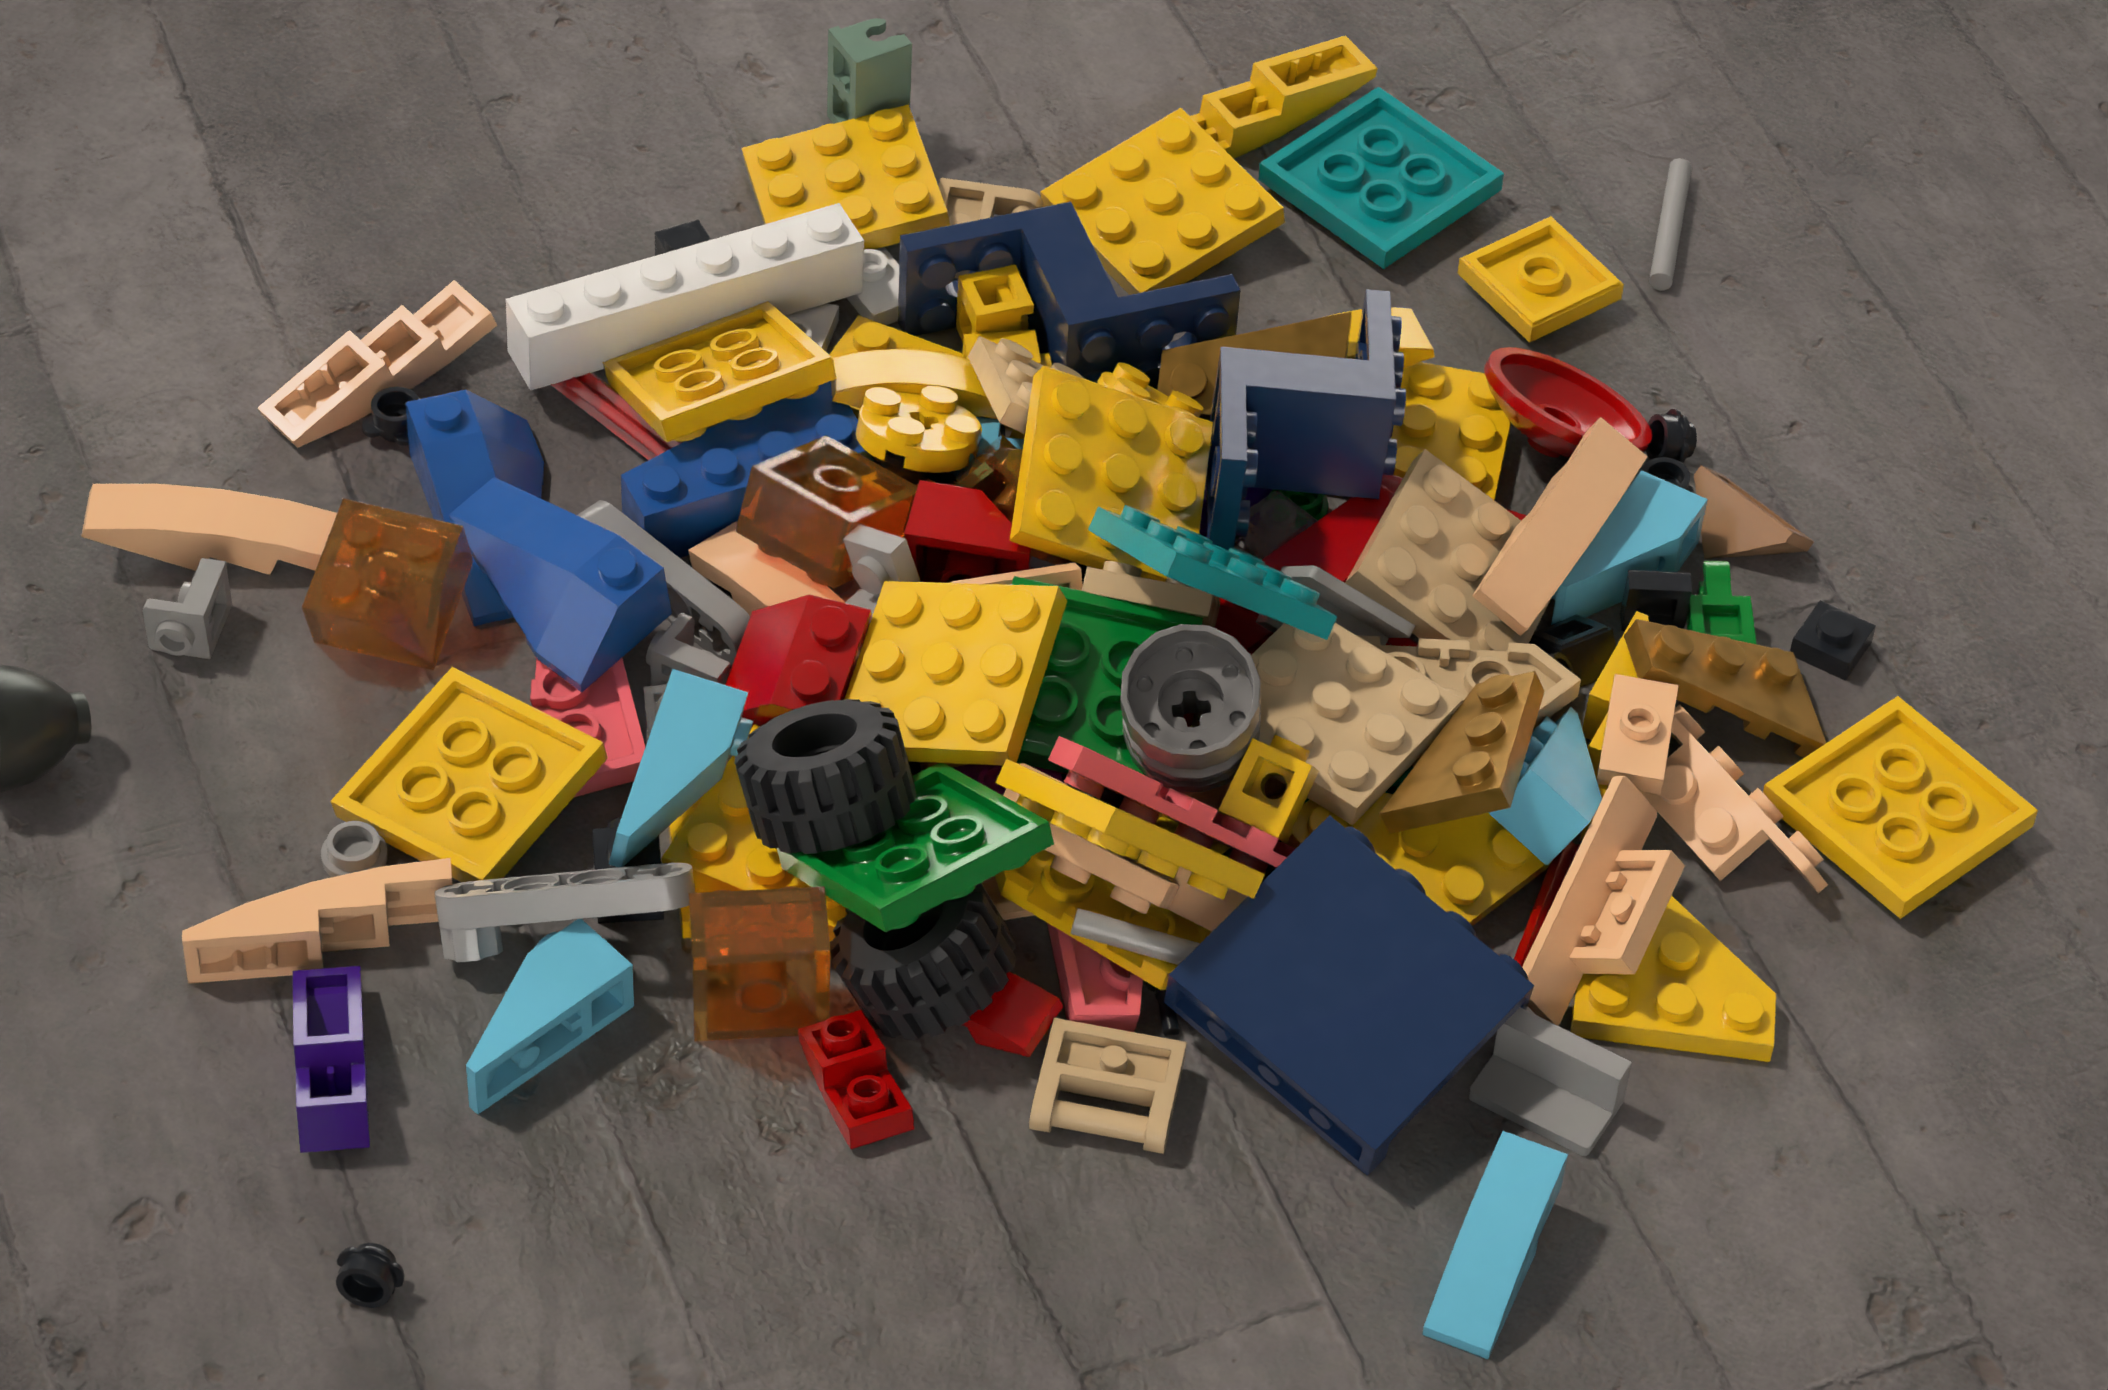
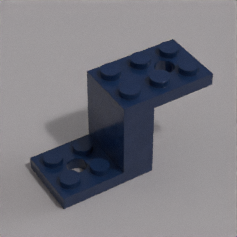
[898,202,1241,390]
[1206,289,1406,551]

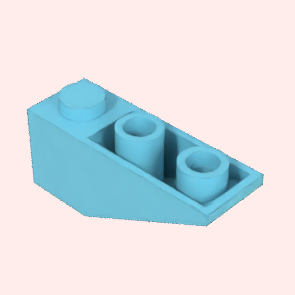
[1551,470,1708,625]
[1489,707,1602,866]

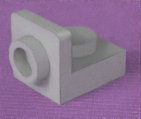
[843,524,921,616]
[142,558,232,659]
[646,613,730,698]

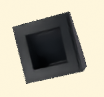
[1528,614,1616,687]

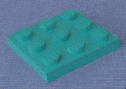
[1258,86,1504,269]
[1088,505,1338,640]

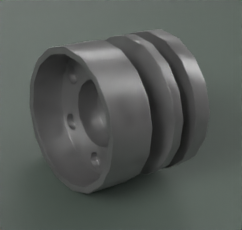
[1121,624,1261,793]

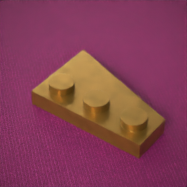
[1624,619,1826,758]
[1379,671,1545,834]

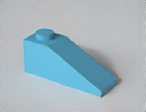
[609,669,753,867]
[466,919,634,1115]

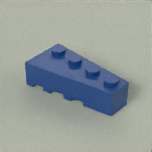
[621,381,875,558]

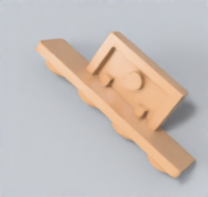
[1640,704,1828,894]
[1003,763,1248,931]
[1522,776,1685,1025]

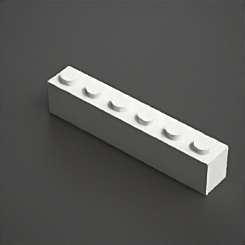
[506,203,864,391]

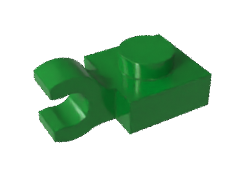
[1686,561,1757,645]

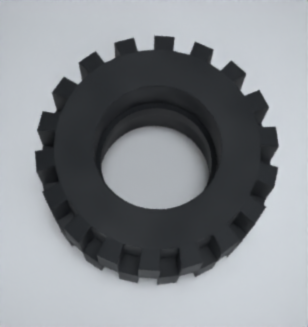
[735,699,916,854]
[829,883,1016,1040]

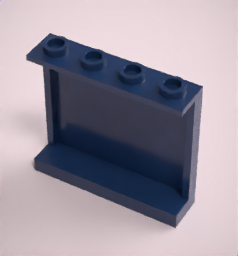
[1164,815,1534,1176]

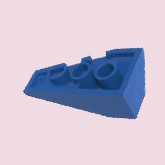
[406,389,544,626]
[449,477,672,692]

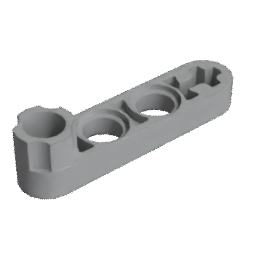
[577,500,750,665]
[435,863,696,962]

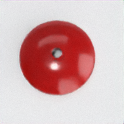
[1484,347,1652,458]

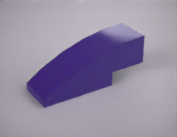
[292,966,370,1153]

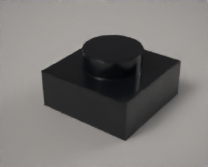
[1620,570,1692,631]
[1790,600,1876,681]

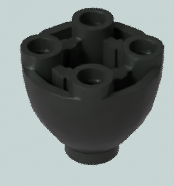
[0,665,92,792]

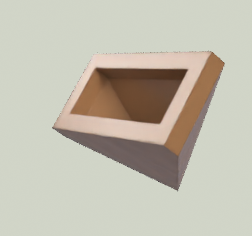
[1694,465,1814,559]

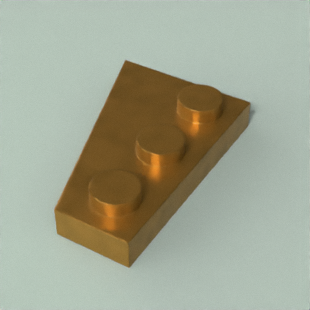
[1157,312,1352,421]

